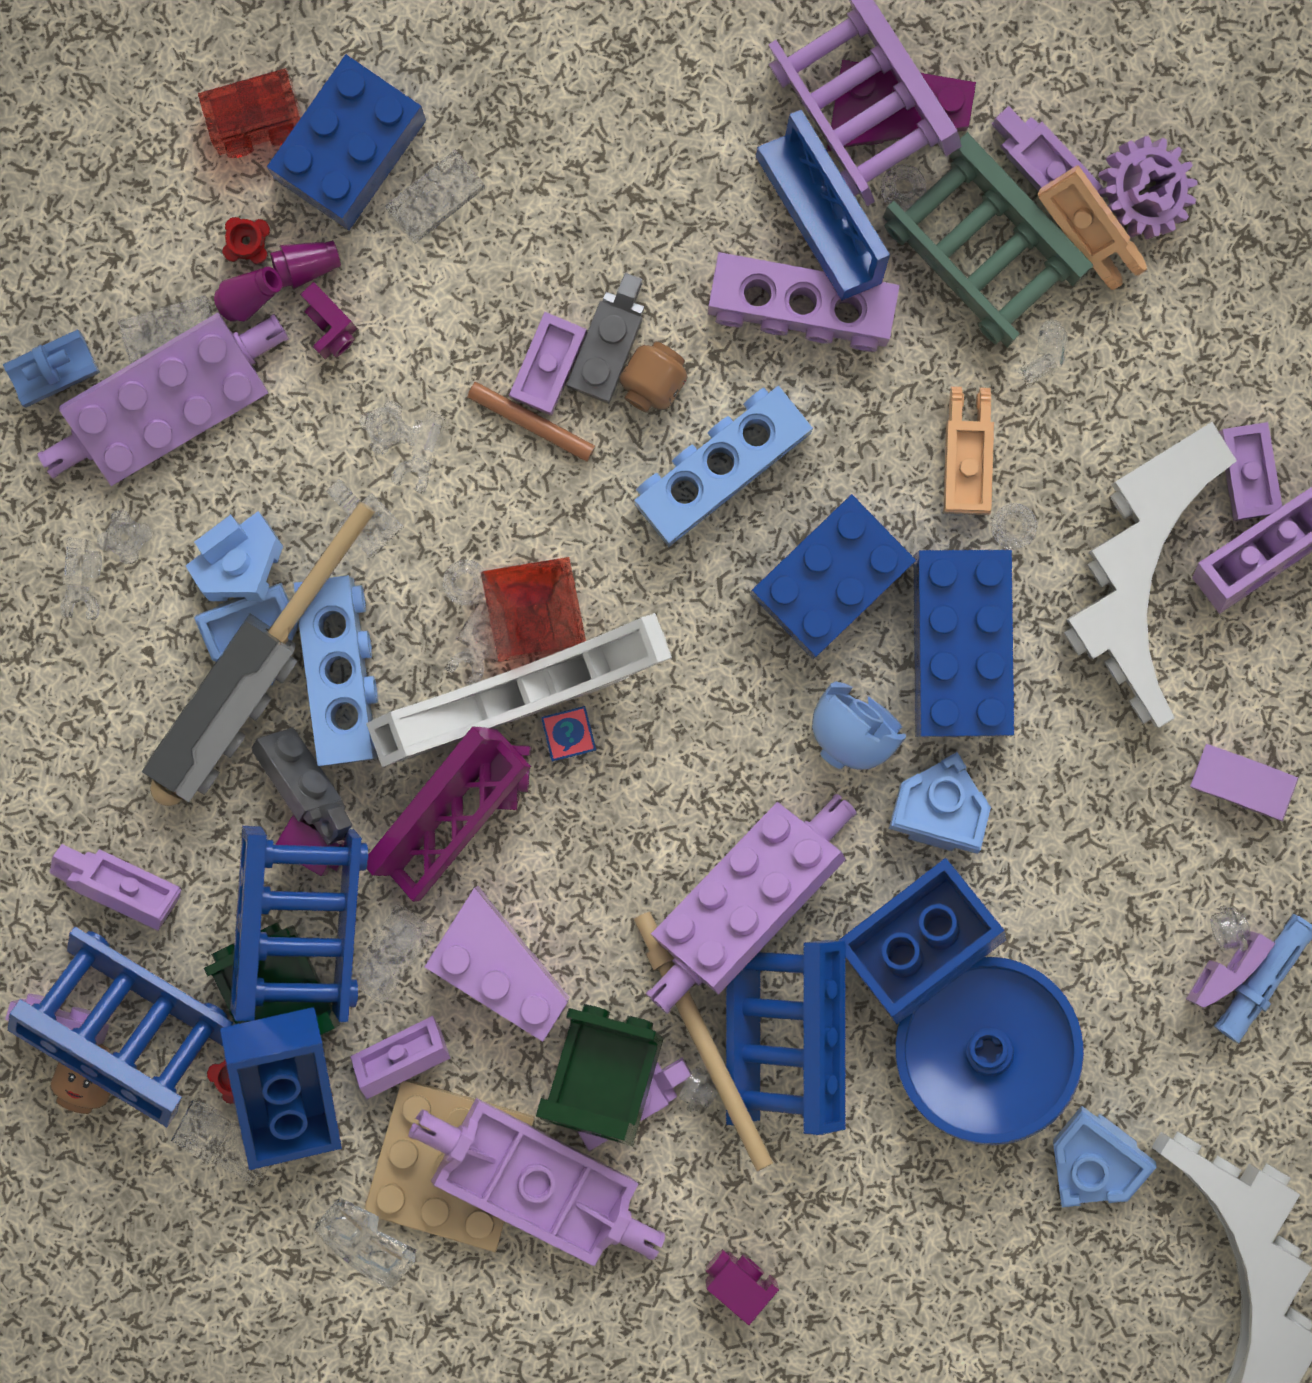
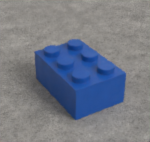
[267,54,426,230]
[750,494,916,659]
[839,858,1006,1025]
[220,1007,342,1170]

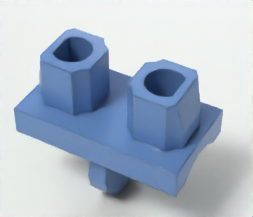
[3,329,100,408]

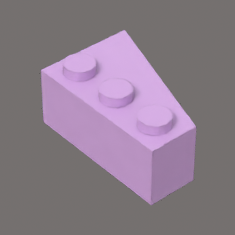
[425,886,570,1042]

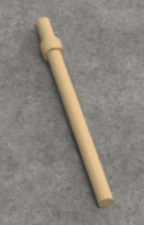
[634,912,773,1171]

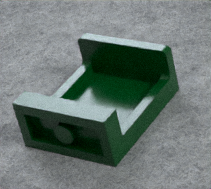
[204,922,341,1035]
[536,1004,664,1146]

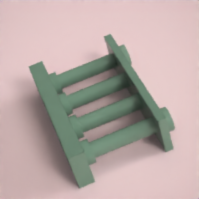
[883,132,1093,348]

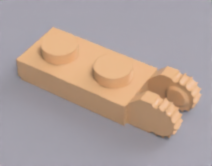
[1038,165,1147,290]
[943,386,994,515]

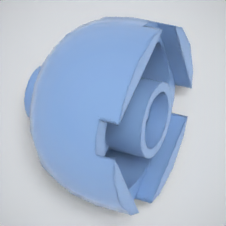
[812,682,906,770]

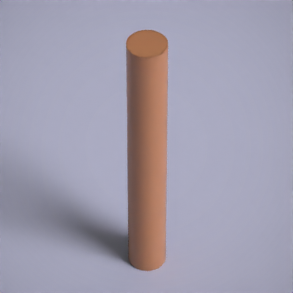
[467,381,596,462]

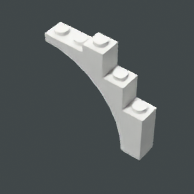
[1064,422,1237,728]
[366,613,672,767]
[1152,1131,1312,1383]

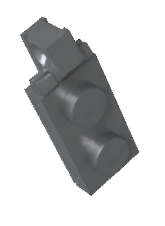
[567,273,644,404]
[252,727,352,845]

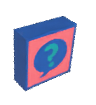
[541,706,597,762]

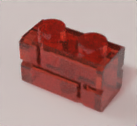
[198,68,302,158]

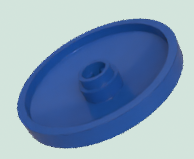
[896,957,1084,1145]

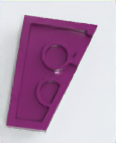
[827,59,976,152]

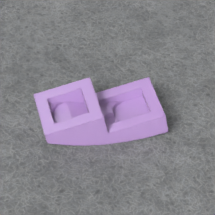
[1190,744,1298,822]
[1186,931,1276,1008]

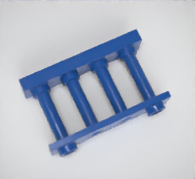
[230,826,368,1022]
[7,927,233,1128]
[726,940,846,1135]

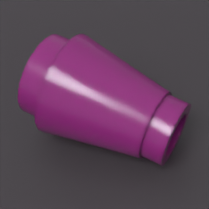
[270,240,341,290]
[214,266,282,322]

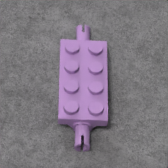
[37,312,289,486]
[646,794,857,1014]
[409,1098,665,1267]

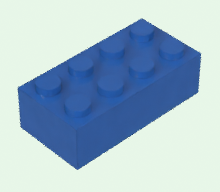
[913,550,1014,737]

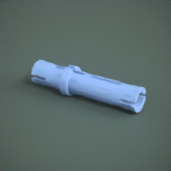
[1214,914,1312,1044]

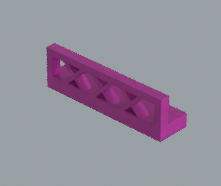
[366,726,531,902]

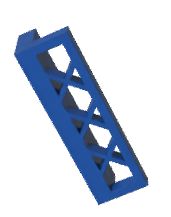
[756,109,890,301]

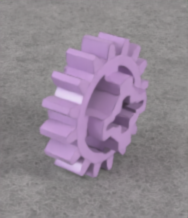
[1097,136,1197,239]

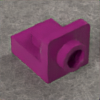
[300,282,358,360]

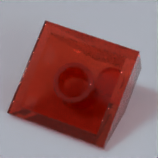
[480,557,586,662]

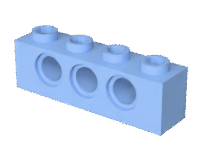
[634,385,813,547]
[294,575,378,766]

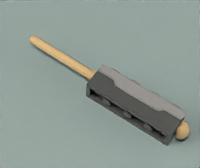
[142,502,375,806]

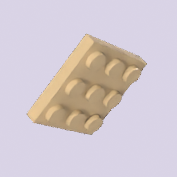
[363,1080,535,1252]

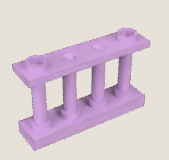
[768,0,962,206]

